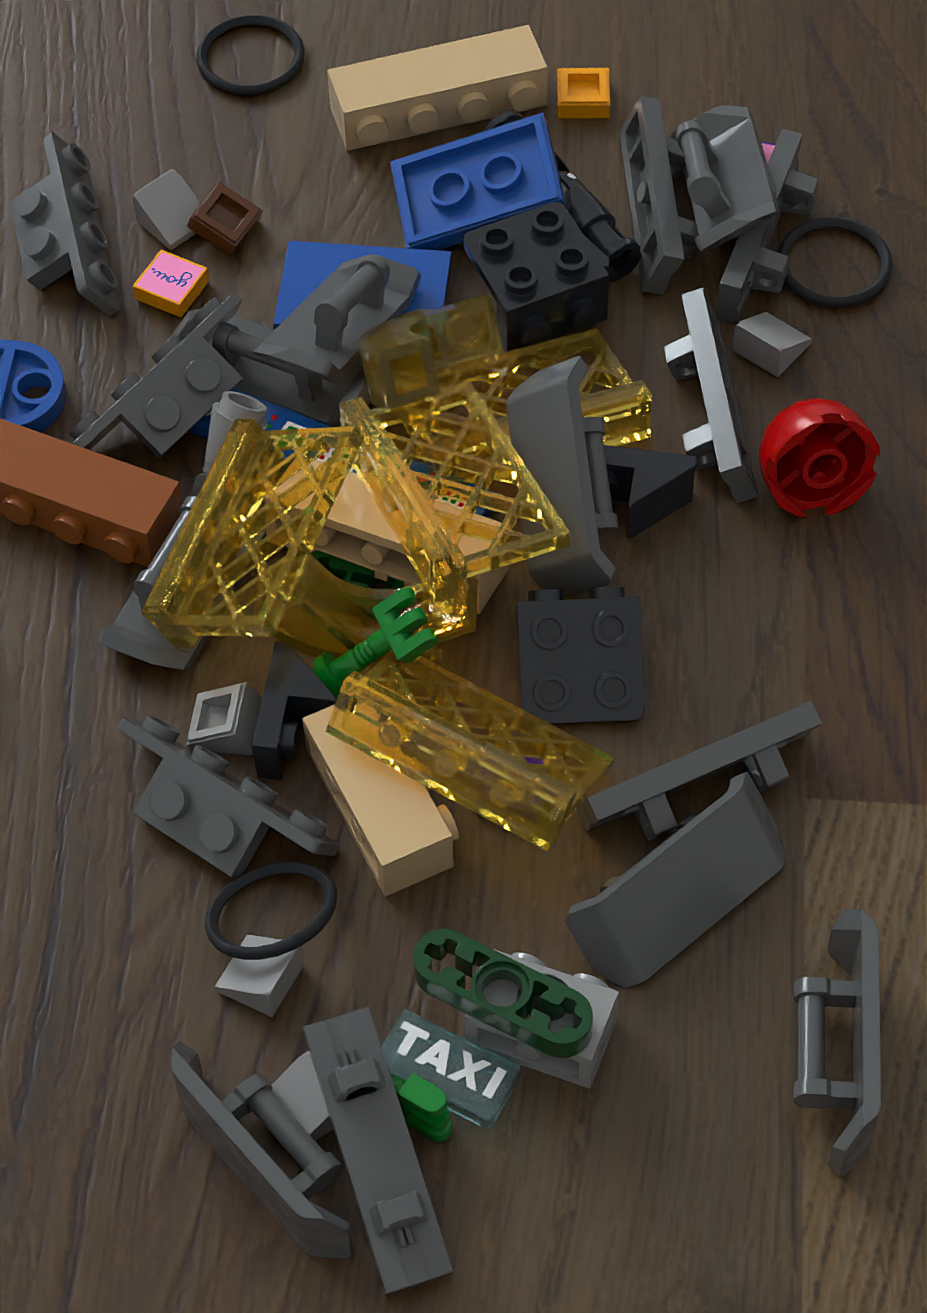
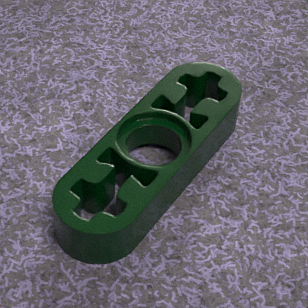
[413,929,593,1058]

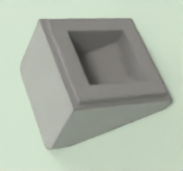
[133,169,201,251]
[733,312,811,378]
[186,682,262,756]
[215,935,304,1017]
[271,1051,348,1141]

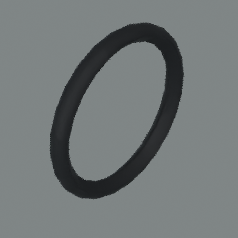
[196,15,305,95]
[777,217,893,307]
[205,861,337,960]

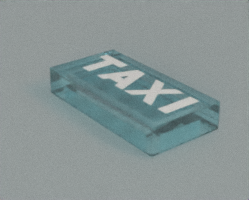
[381,1009,521,1131]

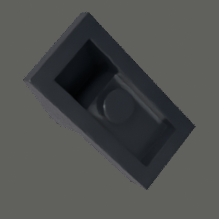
[604,445,696,538]
[252,641,338,780]

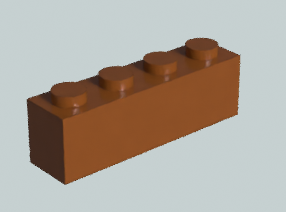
[0,418,183,567]

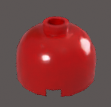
[759,398,880,517]

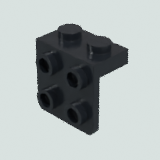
[464,202,609,356]
[516,587,645,724]

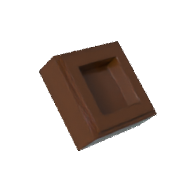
[187,181,263,256]

